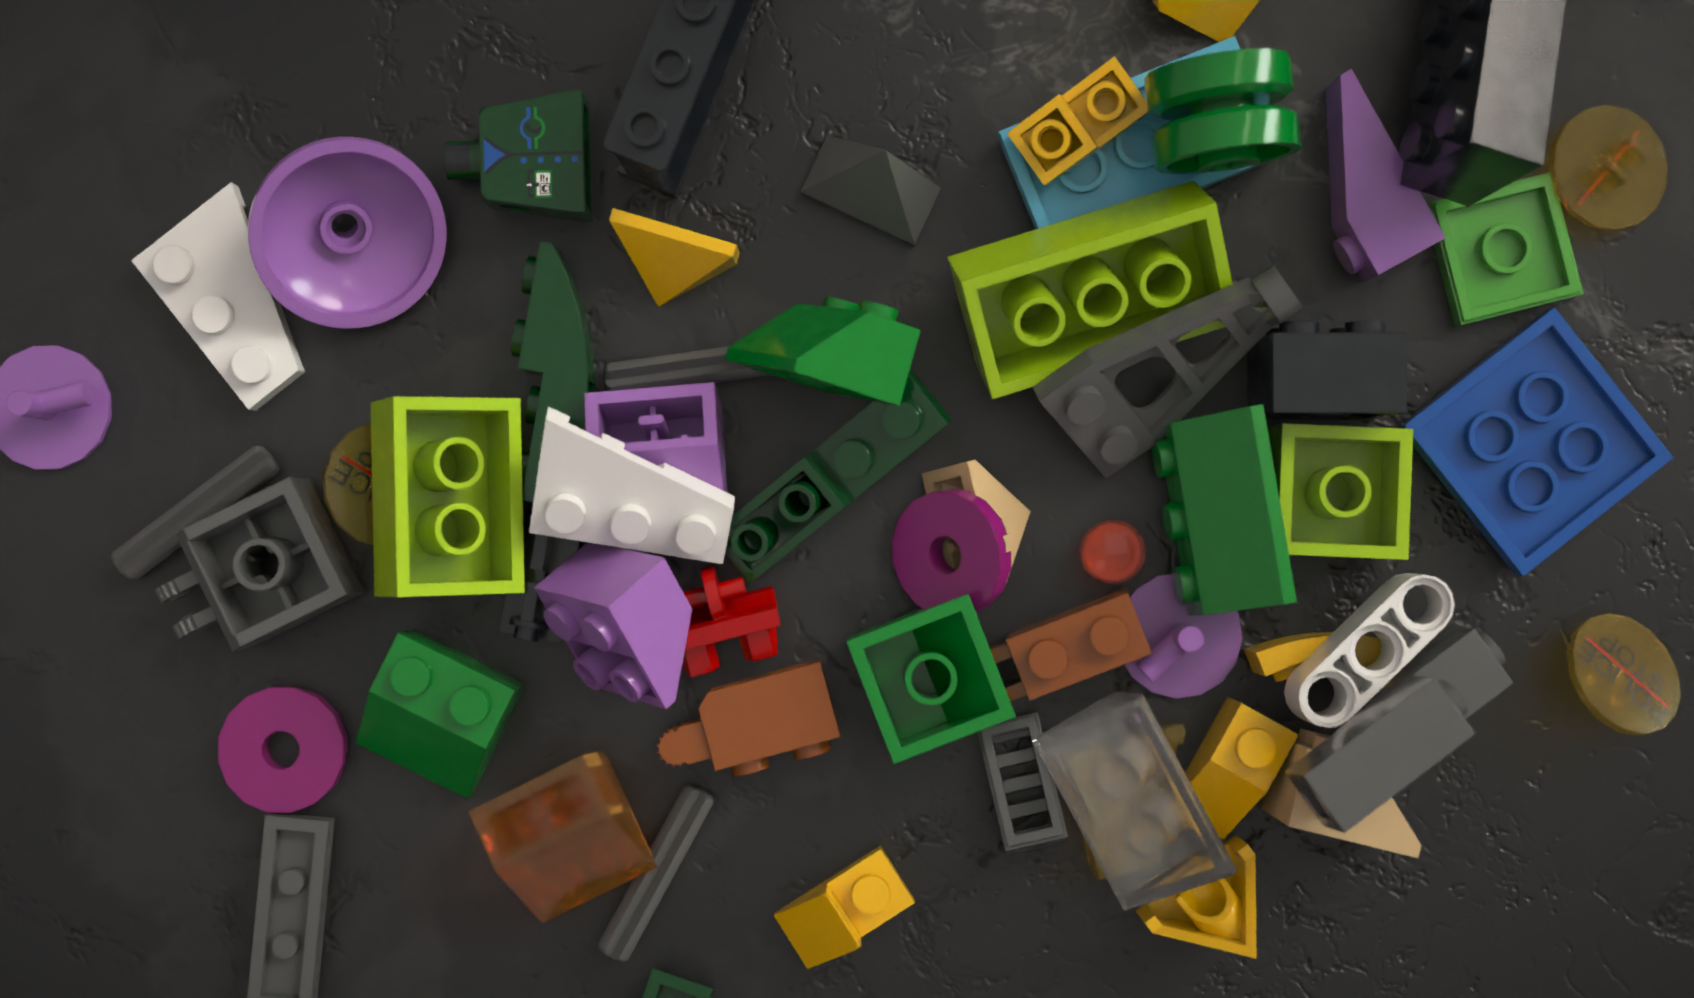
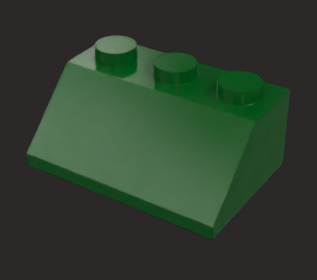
[1152,404,1297,616]

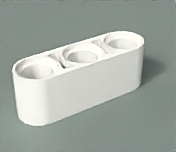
[1284,573,1455,728]

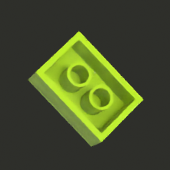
[370,396,525,597]

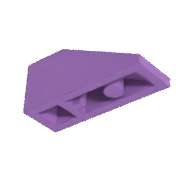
[1325,69,1446,283]

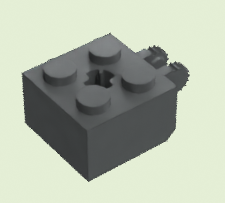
[155,477,365,652]

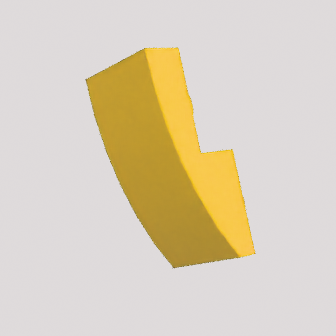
[1007,56,1150,186]
[1244,632,1381,682]

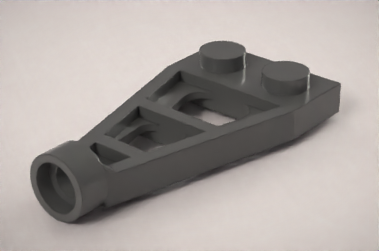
[1033,265,1304,478]

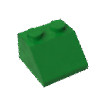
[724,296,921,406]
[846,594,1016,764]
[356,629,527,799]

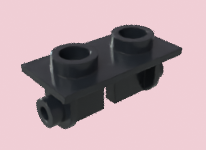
[499,508,580,644]

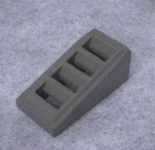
[978,712,1068,855]

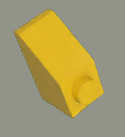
[1166,697,1298,839]

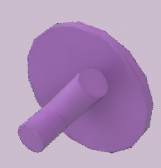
[0,345,112,470]
[1124,573,1243,699]

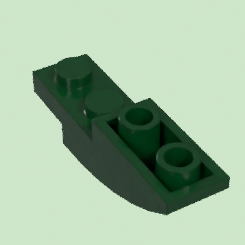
[511,241,596,502]
[725,371,952,584]

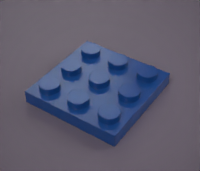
[1398,307,1674,576]

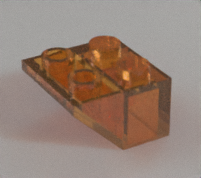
[468,751,658,923]

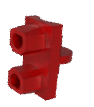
[682,565,781,677]

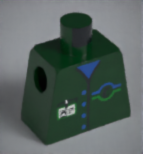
[444,90,593,222]

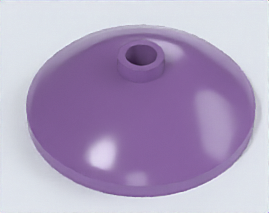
[248,137,447,329]

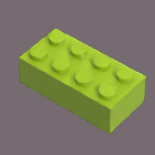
[947,180,1233,399]

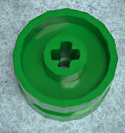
[1144,48,1302,174]

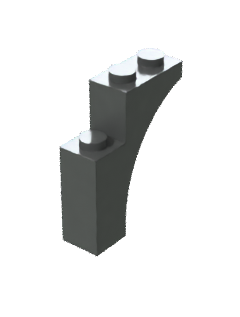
[1284,628,1514,833]

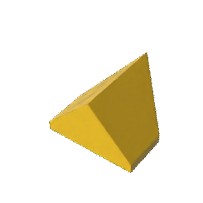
[1136,835,1257,959]

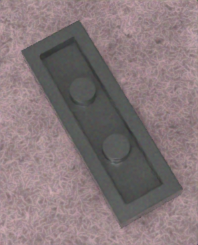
[247,813,335,998]

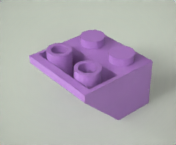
[584,382,727,492]
[534,542,692,709]

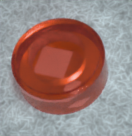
[1080,520,1146,584]

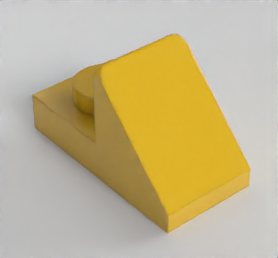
[773,846,915,969]

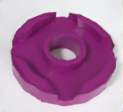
[892,489,1012,612]
[218,686,349,813]

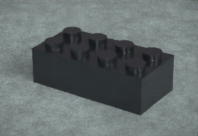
[1400,0,1566,207]

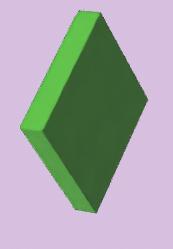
[1427,172,1584,327]

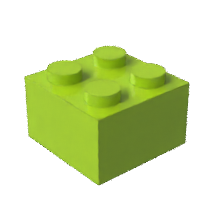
[1267,423,1413,560]

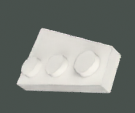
[131,182,305,411]
[529,406,735,564]

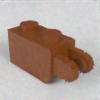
[989,588,1152,701]
[657,658,841,777]

